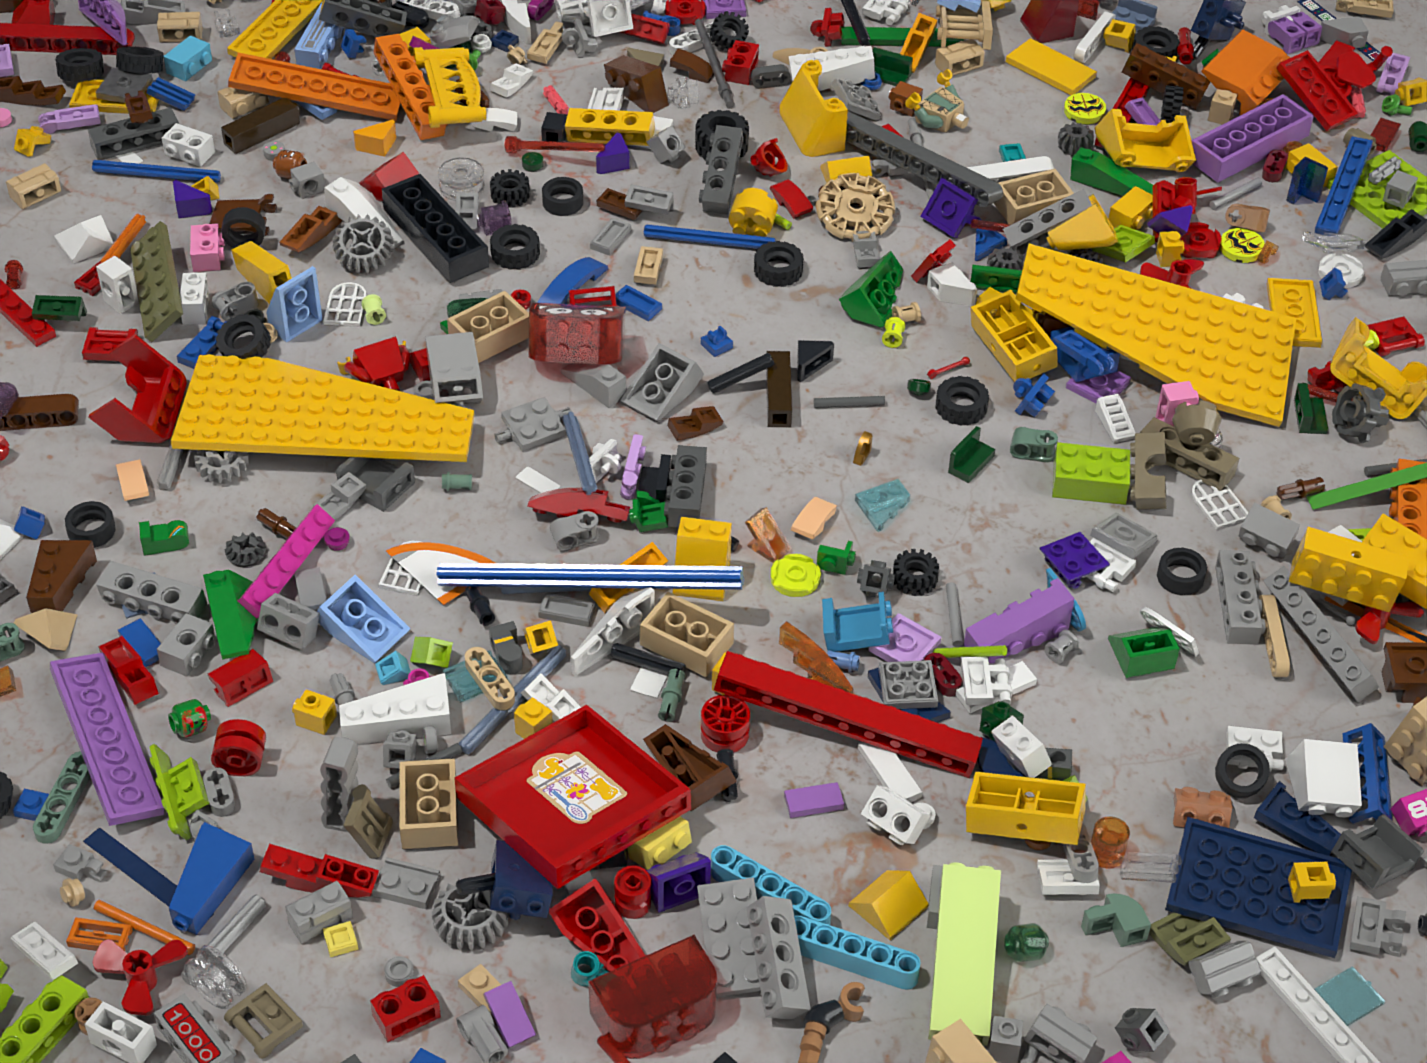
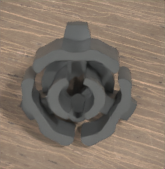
[1332,383,1390,443]

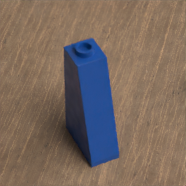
[169,822,255,935]

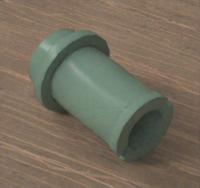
[442,472,472,491]

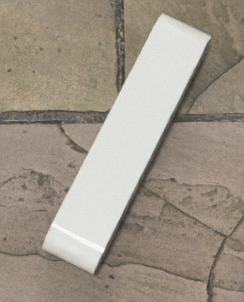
[967,156,1054,183]

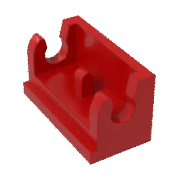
[208,649,273,707]

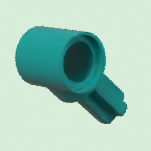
[571,951,625,997]

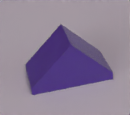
[596,132,630,174]
[173,180,213,219]
[1147,205,1193,237]

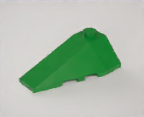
[1070,148,1153,196]
[839,251,903,327]
[203,569,259,660]

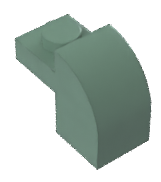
[1081,893,1151,947]

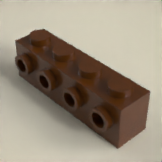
[1121,43,1210,110]

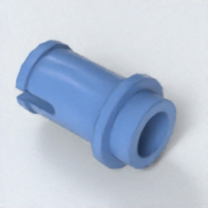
[826,650,860,673]

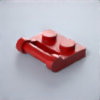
[1367,316,1425,357]
[82,327,138,361]

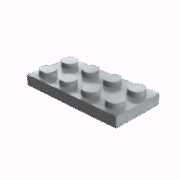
[697,877,761,998]

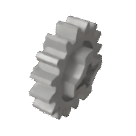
[194,450,249,483]

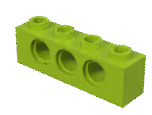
[0,975,89,1063]

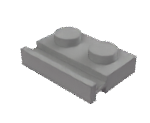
[372,857,440,909]

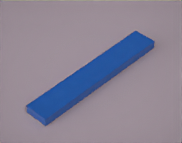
[1315,136,1373,238]

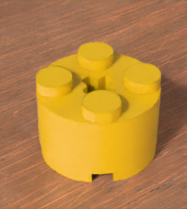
[729,188,778,237]

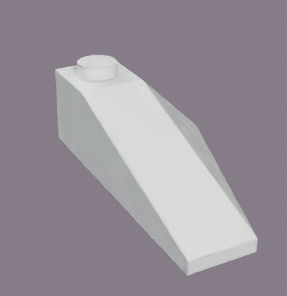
[324,177,403,249]
[571,587,655,676]

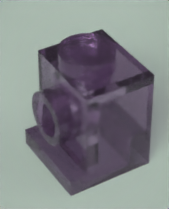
[477,200,512,236]

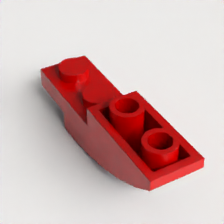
[527,487,630,523]
[259,843,379,897]

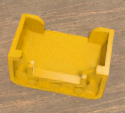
[779,60,848,157]
[1094,109,1196,172]
[1046,194,1118,251]
[1330,317,1427,419]

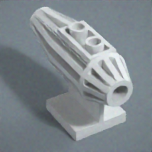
[555,0,653,37]

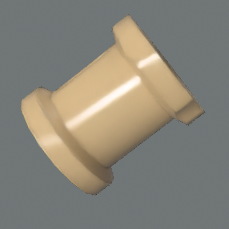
[892,302,921,322]
[1261,495,1292,520]

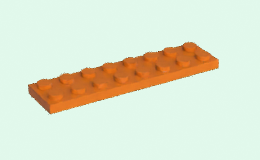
[228,53,401,121]

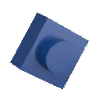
[13,788,49,821]

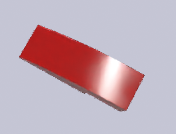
[98,636,159,705]

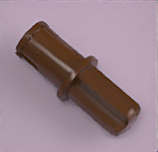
[1276,477,1325,500]
[256,508,296,539]

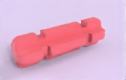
[543,85,569,114]
[1350,87,1366,118]

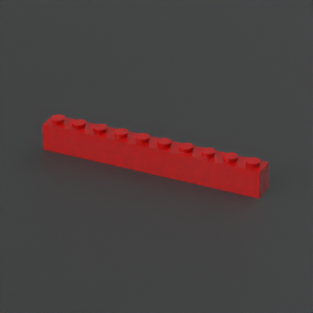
[714,651,983,778]

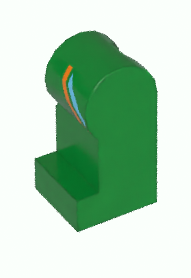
[139,520,189,556]

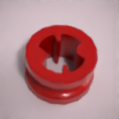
[511,289,531,310]

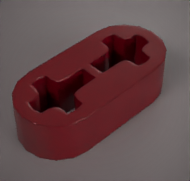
[1262,150,1288,183]
[924,653,962,697]

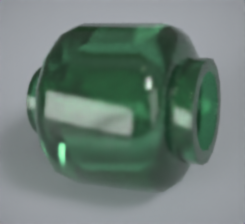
[1004,923,1049,962]

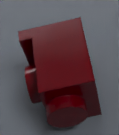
[474,0,506,25]

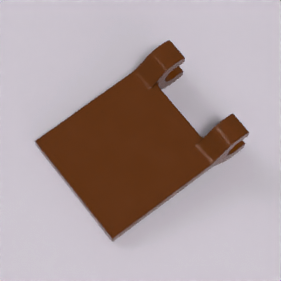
[209,194,277,236]

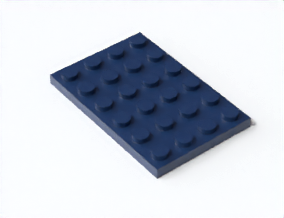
[1165,817,1352,958]

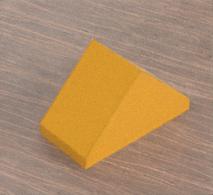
[353,119,396,157]

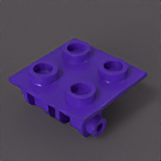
[1039,532,1110,589]

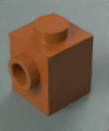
[888,81,923,117]

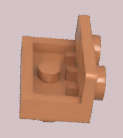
[1173,787,1232,828]

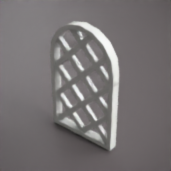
[1140,607,1199,657]

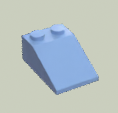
[266,266,323,342]
[317,575,411,664]

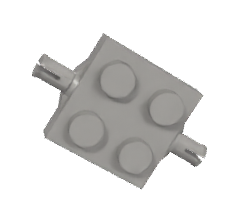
[494,397,572,452]

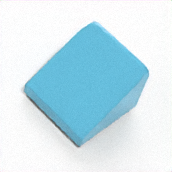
[375,651,411,685]

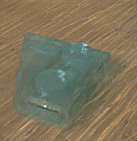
[855,479,910,532]

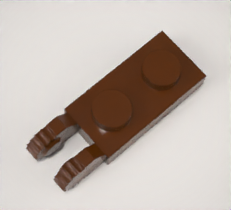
[125,90,153,124]

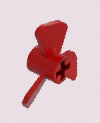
[1158,177,1222,214]
[1140,259,1204,289]
[1355,602,1424,644]
[93,939,188,1016]

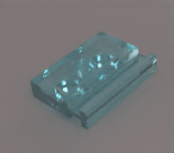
[443,650,508,703]

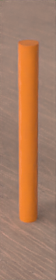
[94,900,195,955]

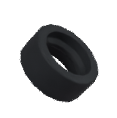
[542,177,583,216]
[221,207,266,248]
[65,501,116,548]
[1157,547,1208,595]
[1215,743,1270,798]

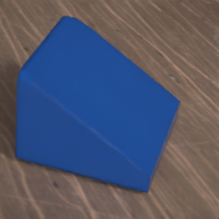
[14,506,45,539]

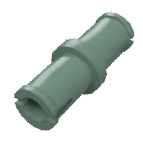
[658,669,685,722]

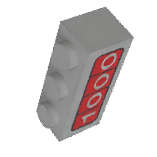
[154,993,236,1063]

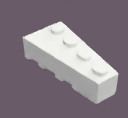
[789,46,875,91]
[339,673,451,745]

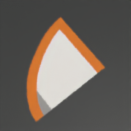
[386,542,496,605]

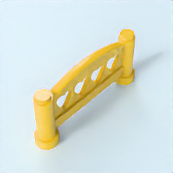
[413,47,486,128]

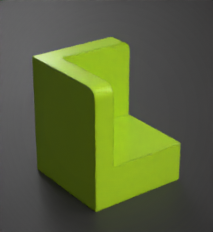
[410,637,453,668]

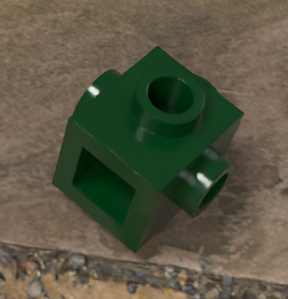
[979,701,1024,742]

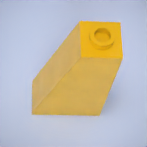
[231,241,292,304]

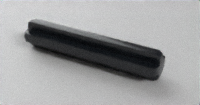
[708,353,774,393]
[611,643,686,677]

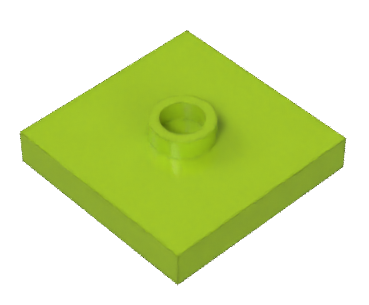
[1092,225,1155,263]

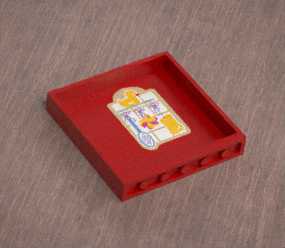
[454,704,691,889]

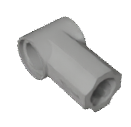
[456,1005,508,1063]

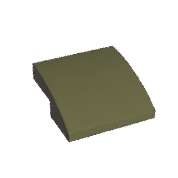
[1149,912,1231,966]

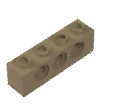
[1140,417,1240,491]

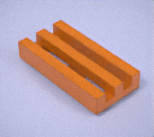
[66,917,133,951]

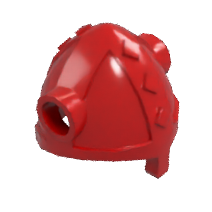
[750,138,788,177]

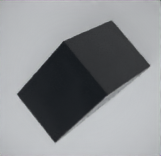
[797,340,834,382]

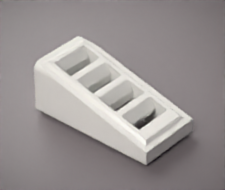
[1095,394,1135,443]

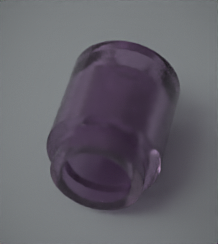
[0,382,19,418]

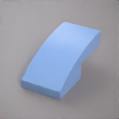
[937,0,981,13]

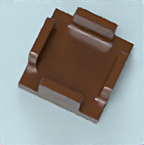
[1381,642,1427,703]

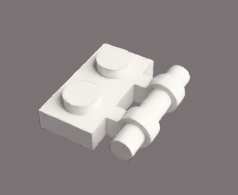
[862,0,910,25]
[1082,537,1136,592]
[961,657,1012,705]
[1226,726,1284,772]

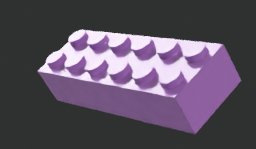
[1192,94,1314,183]

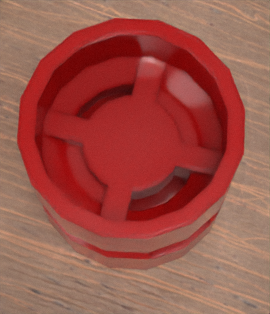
[614,866,651,919]

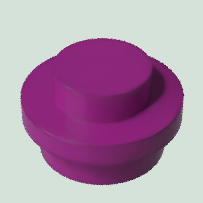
[324,527,350,551]

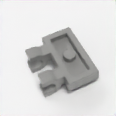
[1349,896,1406,957]

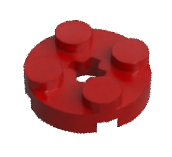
[665,0,705,25]
[1180,222,1222,258]

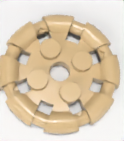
[816,173,895,242]

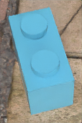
[163,35,212,81]

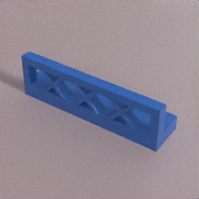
[1342,723,1392,824]

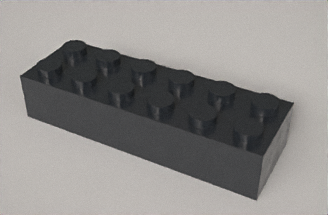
[382,174,489,283]

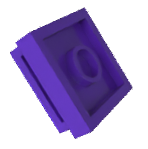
[920,178,979,238]

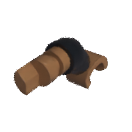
[798,982,865,1063]

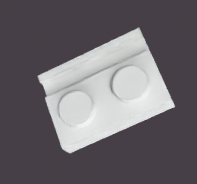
[588,88,625,111]
[1037,859,1100,895]

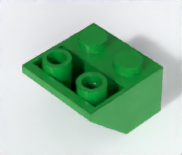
[1108,627,1180,678]

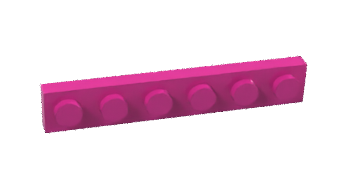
[238,504,335,619]

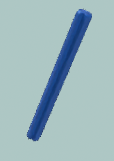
[92,160,221,183]
[644,224,775,249]

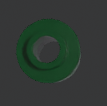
[1408,121,1427,152]

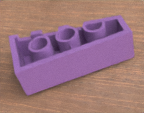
[964,578,1074,663]

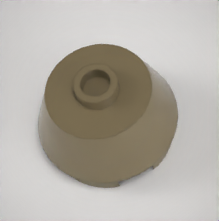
[1172,400,1222,446]

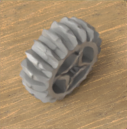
[332,214,394,273]
[432,877,510,951]

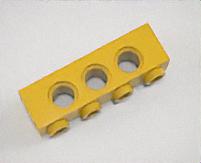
[565,108,655,146]

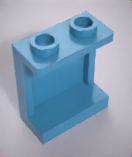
[822,592,894,652]

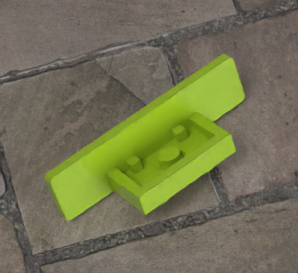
[149,744,209,840]

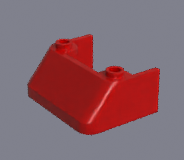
[88,334,187,443]

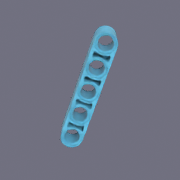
[711,845,831,925]
[794,915,921,990]

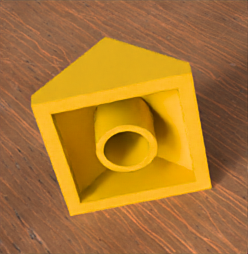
[820,156,872,183]
[848,870,929,940]

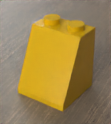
[673,517,732,601]

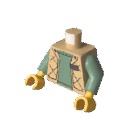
[905,69,969,132]

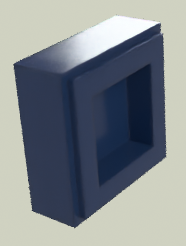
[490,30,519,52]

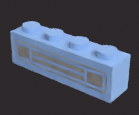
[294,2,344,69]

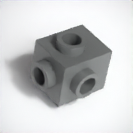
[857,560,895,598]
[1115,1008,1170,1052]

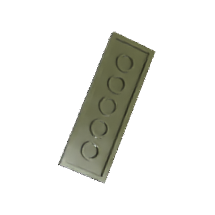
[130,221,183,342]

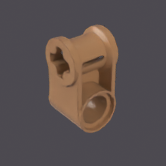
[1225,203,1270,232]

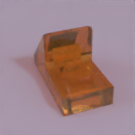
[745,507,792,563]

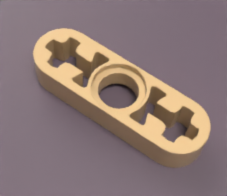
[465,647,515,710]

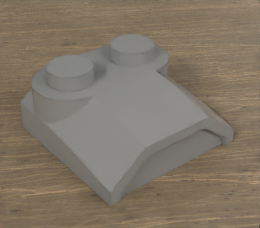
[430,15,480,49]

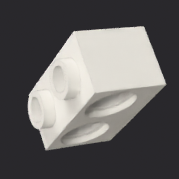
[162,123,215,167]
[180,273,210,325]
[861,785,931,845]

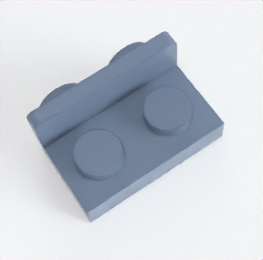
[1112,0,1158,33]

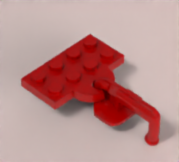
[1276,46,1393,132]

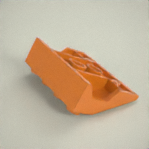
[1201,29,1290,116]

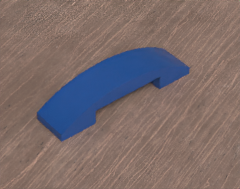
[535,257,608,318]

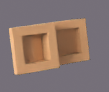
[116,459,149,501]
[791,497,837,539]

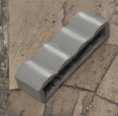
[320,736,358,832]

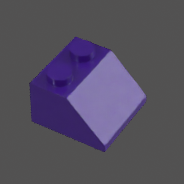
[646,852,711,913]

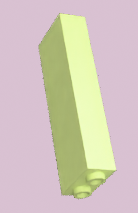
[928,862,1001,1046]

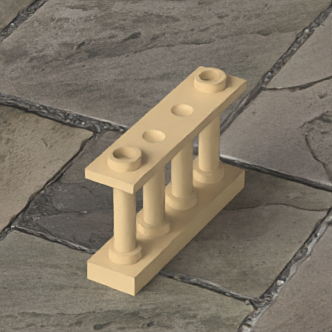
[936,0,993,50]

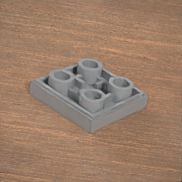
[831,79,881,121]
[878,660,938,709]

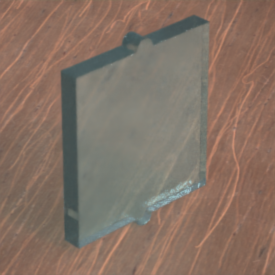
[1314,966,1385,1026]

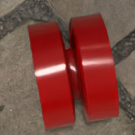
[701,694,750,752]
[211,719,267,777]

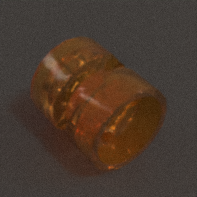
[1091,816,1130,869]

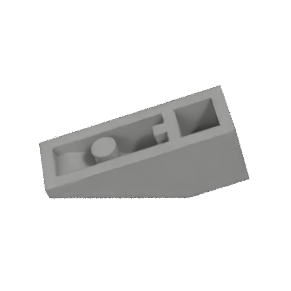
[561,358,626,408]

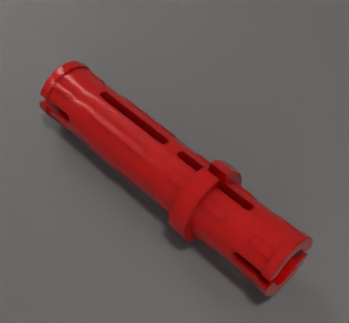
[1177,27,1194,65]

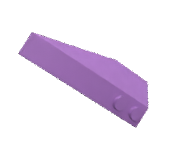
[78,0,127,45]

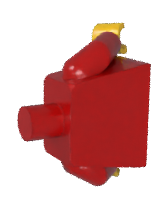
[337,336,411,391]

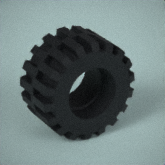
[695,110,749,160]

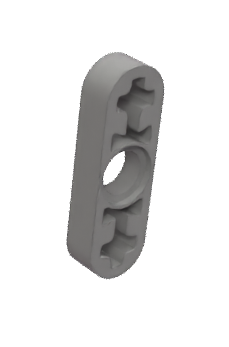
[1062,823,1099,883]

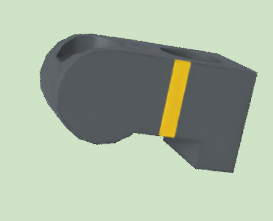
[489,621,523,674]
[1020,748,1072,781]

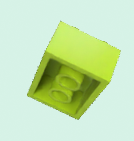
[1052,442,1130,505]

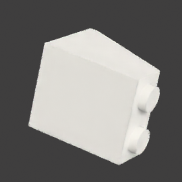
[1286,739,1362,818]

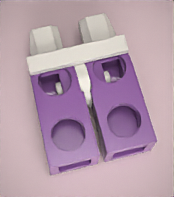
[1261,5,1322,54]

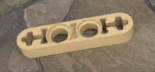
[1259,595,1290,677]

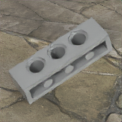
[1003,189,1092,257]
[96,561,207,624]
[747,896,811,1020]

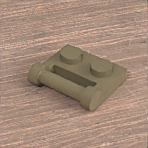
[343,784,393,858]
[224,983,303,1059]

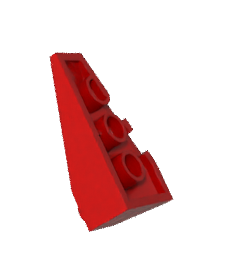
[549,878,658,991]

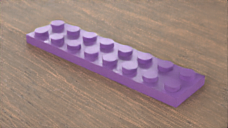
[50,652,165,826]

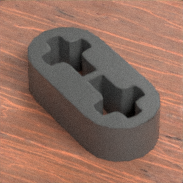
[750,64,791,88]

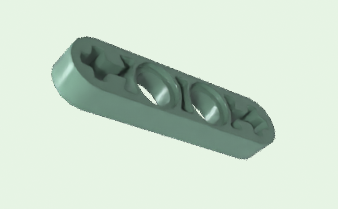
[33,751,90,844]

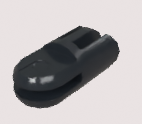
[391,0,429,29]

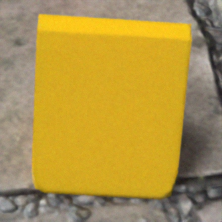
[191,176,220,200]

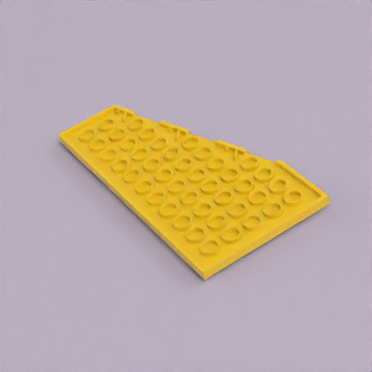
[1015,244,1296,427]
[171,354,474,462]

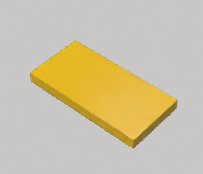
[1005,38,1097,95]
[69,79,159,114]
[1266,278,1322,348]

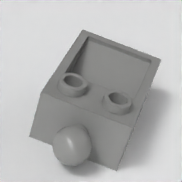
[425,332,483,408]

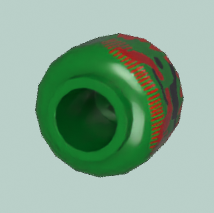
[168,699,211,737]

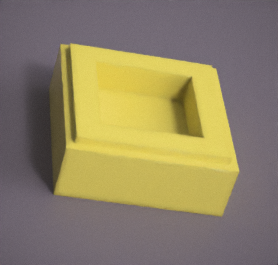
[323,921,358,957]

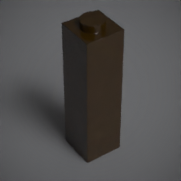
[221,98,300,154]
[766,351,792,428]

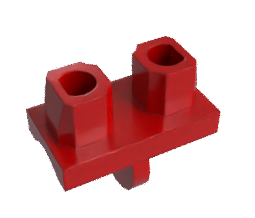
[810,8,845,47]
[1307,361,1347,395]

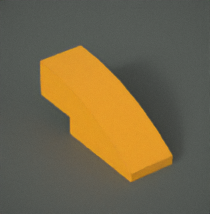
[900,13,937,73]
[589,542,668,613]

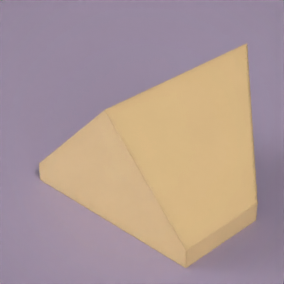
[14,608,77,651]

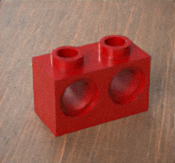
[722,40,759,85]
[370,975,441,1043]

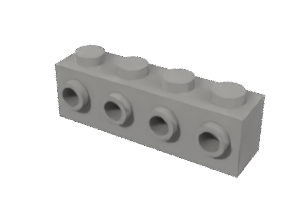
[1215,550,1265,645]

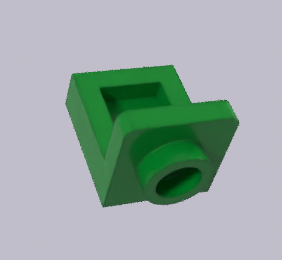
[629,498,668,533]
[817,540,856,575]

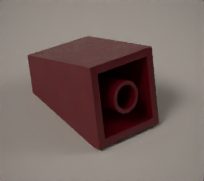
[1020,0,1079,43]

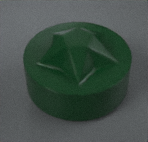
[522,152,543,172]
[907,379,931,395]

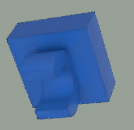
[341,29,367,58]
[1319,267,1348,300]
[701,326,733,357]

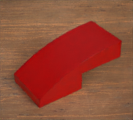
[769,179,813,219]

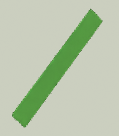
[1307,463,1427,510]

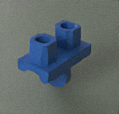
[1013,373,1055,417]

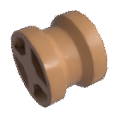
[74,997,102,1035]

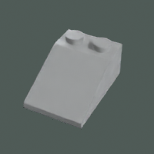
[620,343,704,422]

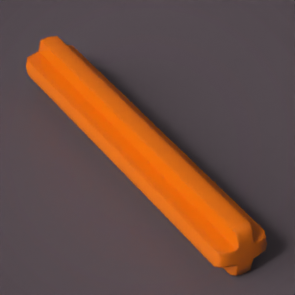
[100,214,146,263]

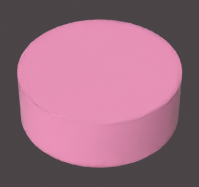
[0,108,12,127]

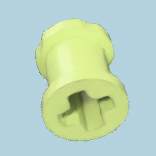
[361,294,386,325]

